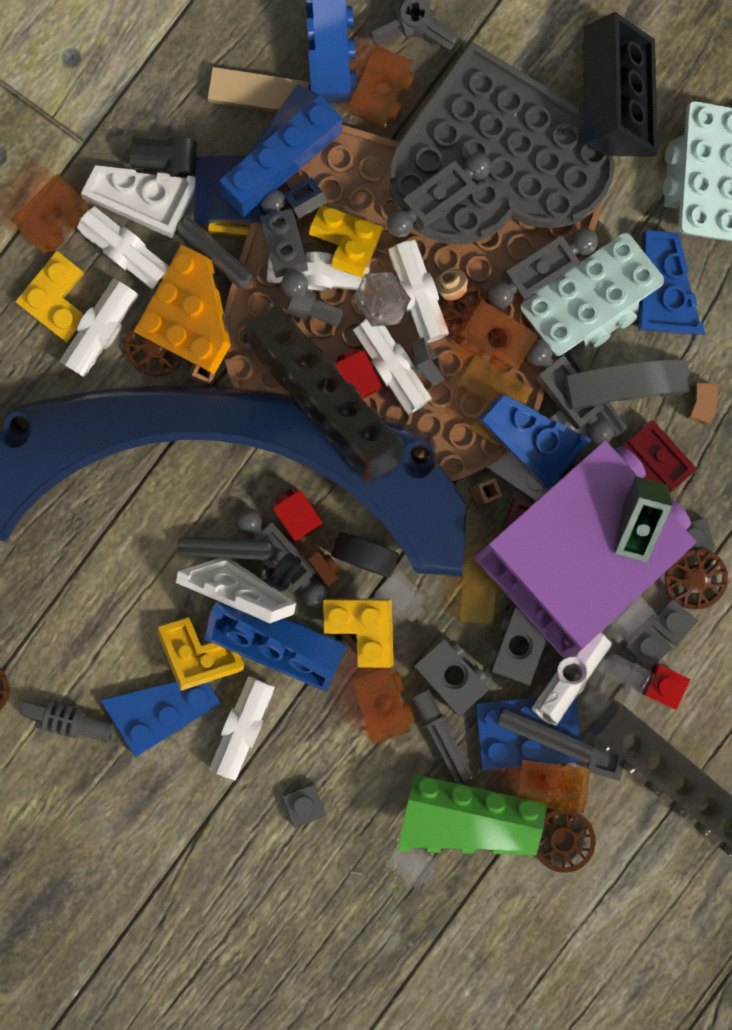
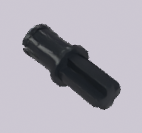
[263,553,301,592]

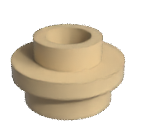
[435,269,468,300]

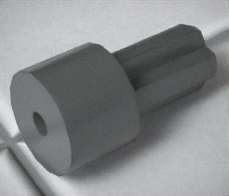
[285,289,343,326]

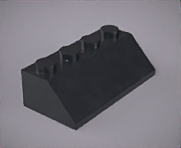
[582,12,658,157]

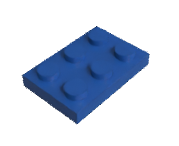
[476,697,582,770]

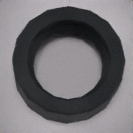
[331,532,399,578]

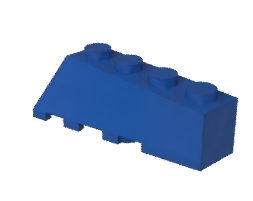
[306,0,357,103]
[219,84,343,218]
[204,601,347,692]

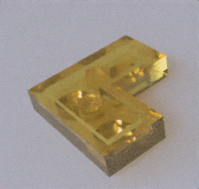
[458,355,533,447]
[459,555,504,624]

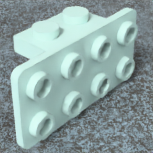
[663,101,732,241]
[521,233,664,356]

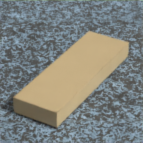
[208,67,310,113]

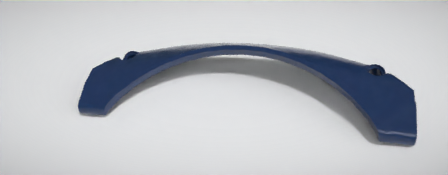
[0,385,467,577]

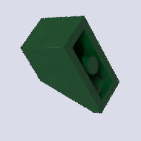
[614,476,672,563]

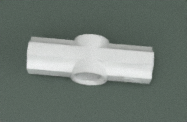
[76,206,169,291]
[388,240,449,343]
[267,252,370,291]
[59,278,138,378]
[353,315,432,415]
[532,632,612,726]
[209,676,275,781]

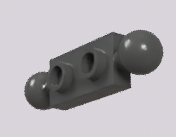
[386,152,491,237]
[260,189,308,298]
[487,228,598,309]
[525,340,614,445]
[235,508,329,609]

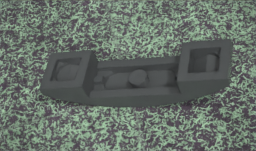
[564,360,693,410]

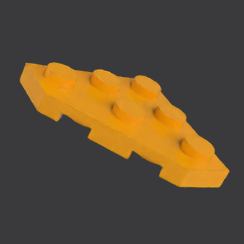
[134,245,231,375]

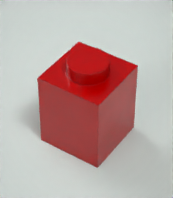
[334,349,382,405]
[273,489,324,543]
[640,664,691,710]

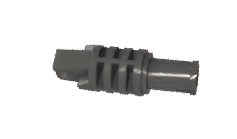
[20,699,115,743]

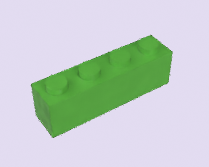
[397,774,547,855]

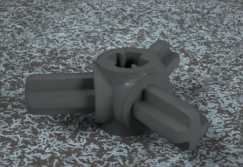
[368,0,459,51]

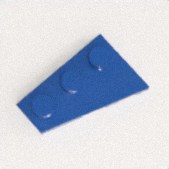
[638,230,705,336]
[478,394,591,489]
[100,682,222,757]

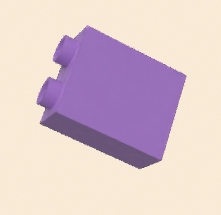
[473,440,697,658]

